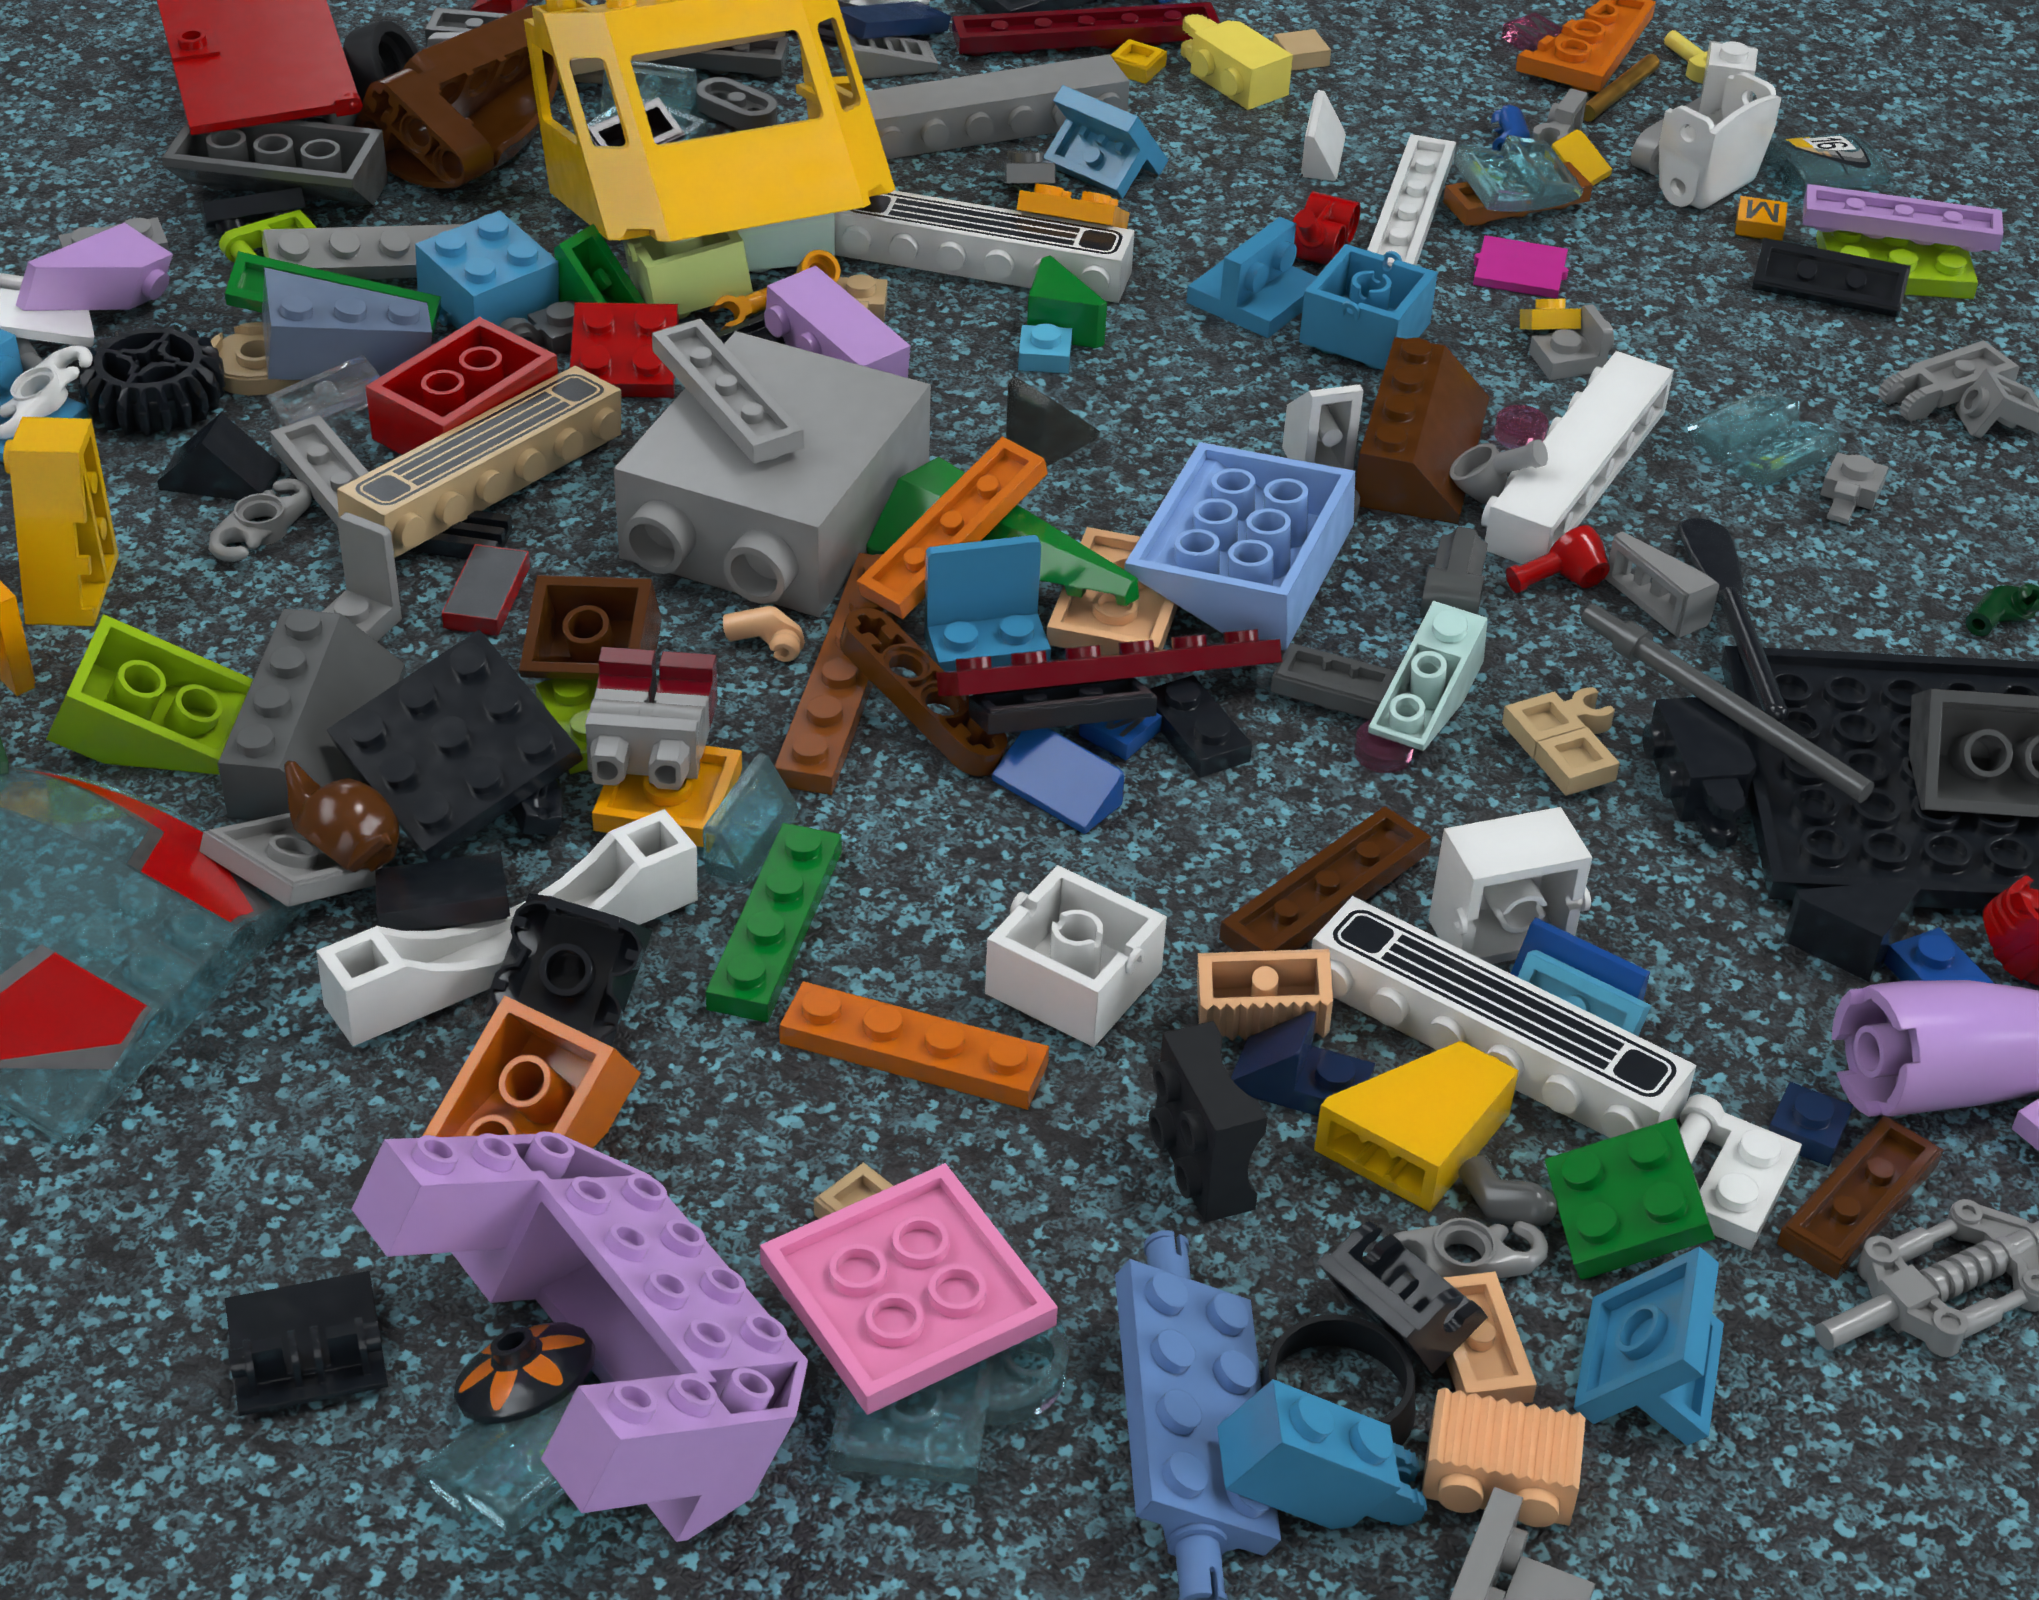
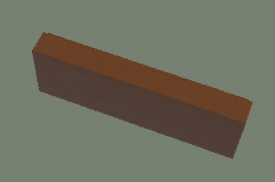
[1777,1115,1944,1281]

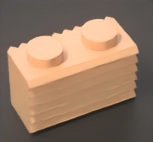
[1197,949,1333,1041]
[1421,1387,1586,1527]

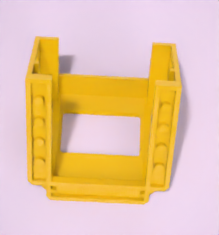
[524,0,896,242]

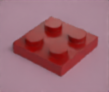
[570,302,679,398]

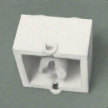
[1428,807,1592,964]
[985,865,1167,1047]

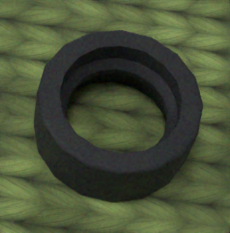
[343,20,418,102]

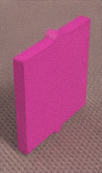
[1473,235,1569,299]

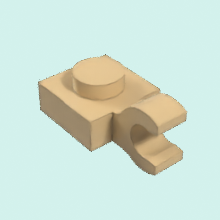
[837,274,888,322]

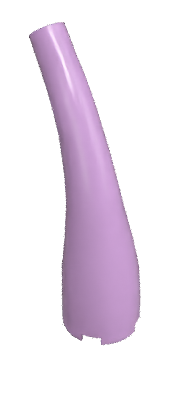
[1832,980,2039,1117]

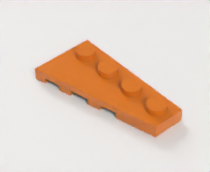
[1515,0,1656,92]

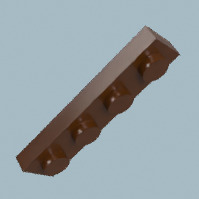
[1219,806,1432,952]

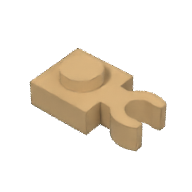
[1502,687,1615,759]

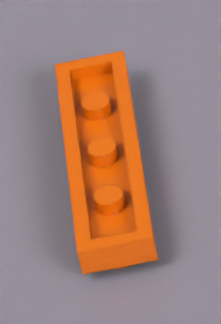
[857,436,1048,619]
[779,981,1049,1110]

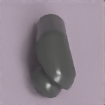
[1458,1155,1557,1226]

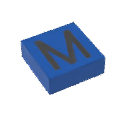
[1079,713,1162,761]

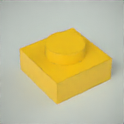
[1519,299,1581,330]

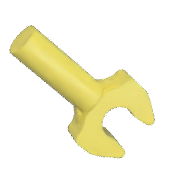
[1664,30,1708,84]

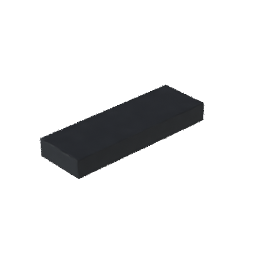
[1752,238,1911,318]
[969,678,1157,735]

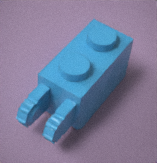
[1217,1379,1427,1529]

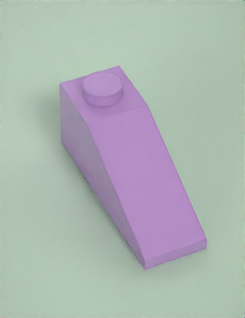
[16,223,173,311]

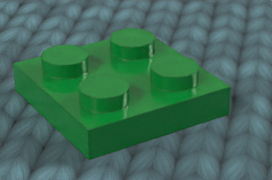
[1544,1118,1715,1280]

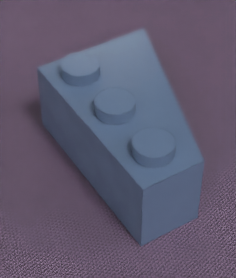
[262,267,432,382]

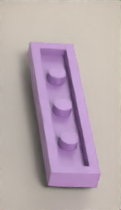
[1803,184,2003,252]

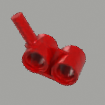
[1292,191,1361,265]

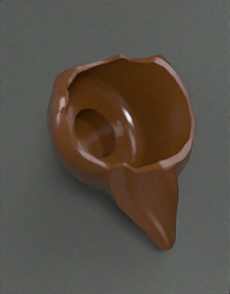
[284,761,400,873]

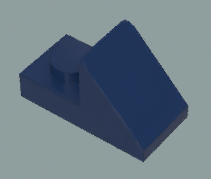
[1231,1011,1375,1116]

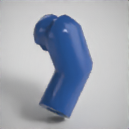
[1491,105,1530,159]

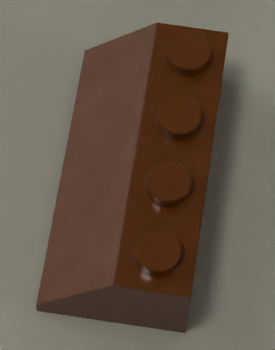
[1355,337,1490,524]

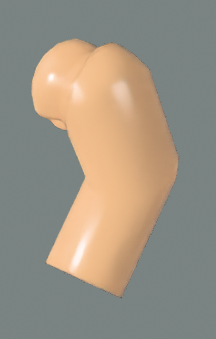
[723,606,805,662]

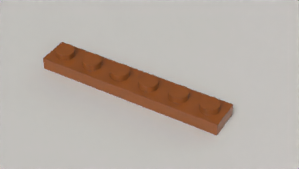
[774,553,898,795]

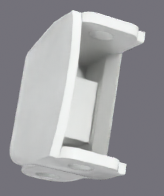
[1659,72,1781,209]

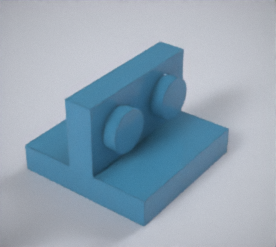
[1044,85,1168,198]
[1186,217,1317,338]
[1574,1246,1724,1446]

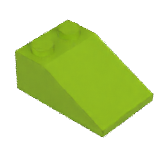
[46,614,253,775]

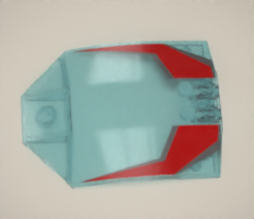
[0,766,312,1148]

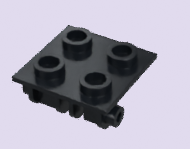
[225,1271,388,1416]

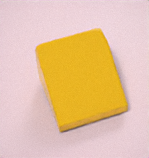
[1548,129,1612,186]

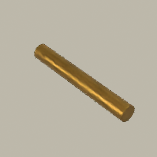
[1583,54,1660,122]

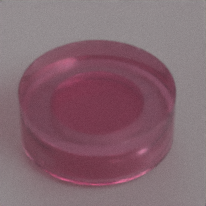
[1494,405,1549,449]
[1354,720,1414,773]

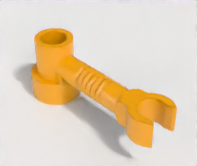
[710,250,841,331]

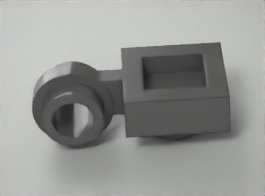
[499,300,575,355]

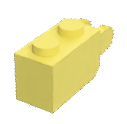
[1180,14,1293,110]

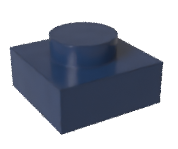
[1768,1082,1854,1167]

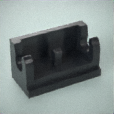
[1317,1221,1488,1374]

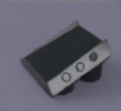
[483,893,653,1047]

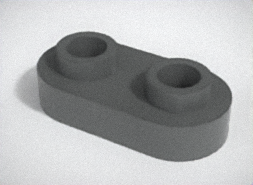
[696,77,778,131]

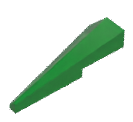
[866,457,1139,606]

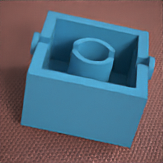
[415,210,559,329]
[1299,244,1438,370]

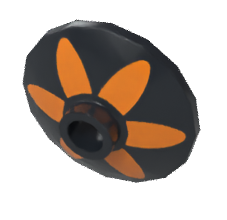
[454,1322,595,1424]

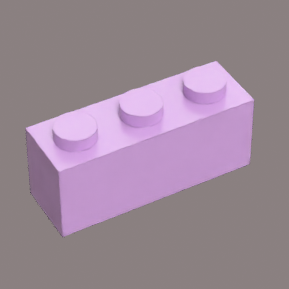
[764,266,911,378]

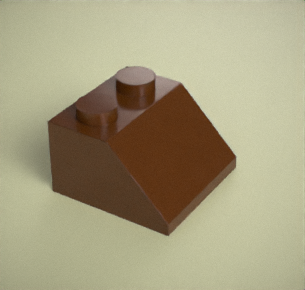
[519,575,662,680]

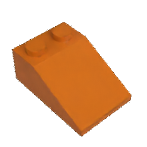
[422,995,641,1149]

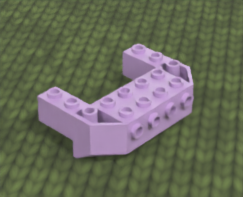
[351,1131,808,1542]

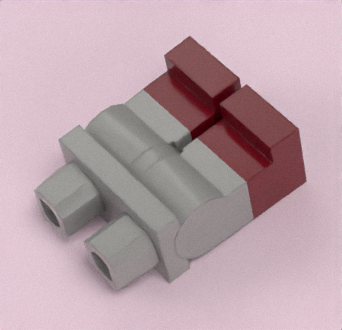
[585,647,718,790]

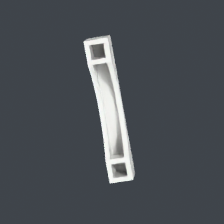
[316,809,698,1046]

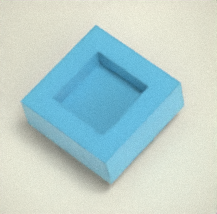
[1018,324,1072,374]

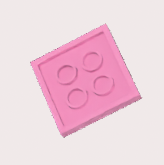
[760,1163,1058,1415]

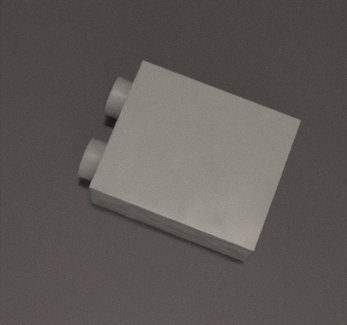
[614,331,931,617]

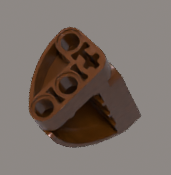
[354,4,559,189]

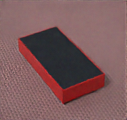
[442,544,530,636]

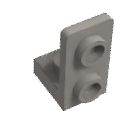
[322,512,402,642]

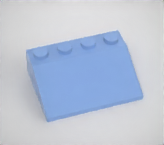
[1125,442,1355,650]

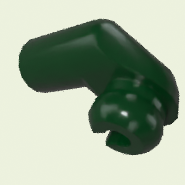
[1965,583,2039,636]

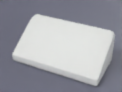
[1301,90,1346,181]

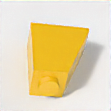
[1314,1041,1519,1212]

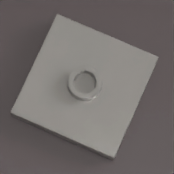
[199,813,383,907]

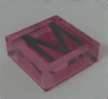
[1502,12,1562,52]

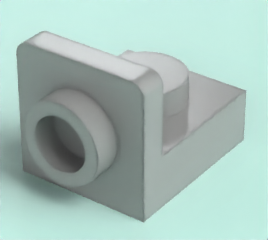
[1529,304,1614,380]
[1955,369,2039,438]

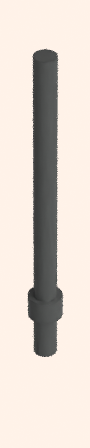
[1581,603,1874,803]

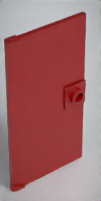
[156,0,363,135]

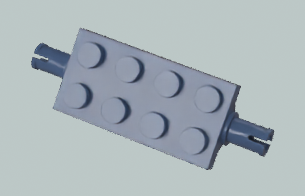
[1115,1230,1281,1600]

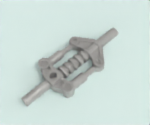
[1815,1199,2039,1357]

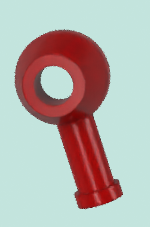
[1505,525,1610,593]

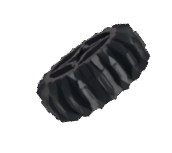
[78,323,226,437]

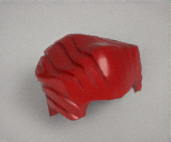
[1983,875,2039,985]

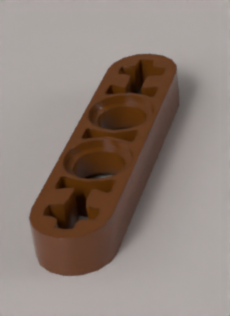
[839,608,1008,777]

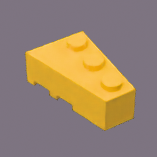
[3,417,119,626]

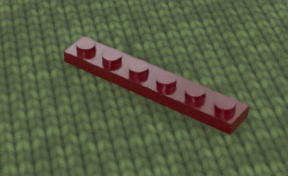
[952,2,1220,56]
[936,629,1282,696]

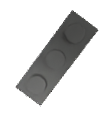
[997,150,1055,183]

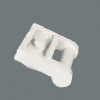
[1680,1094,1802,1251]

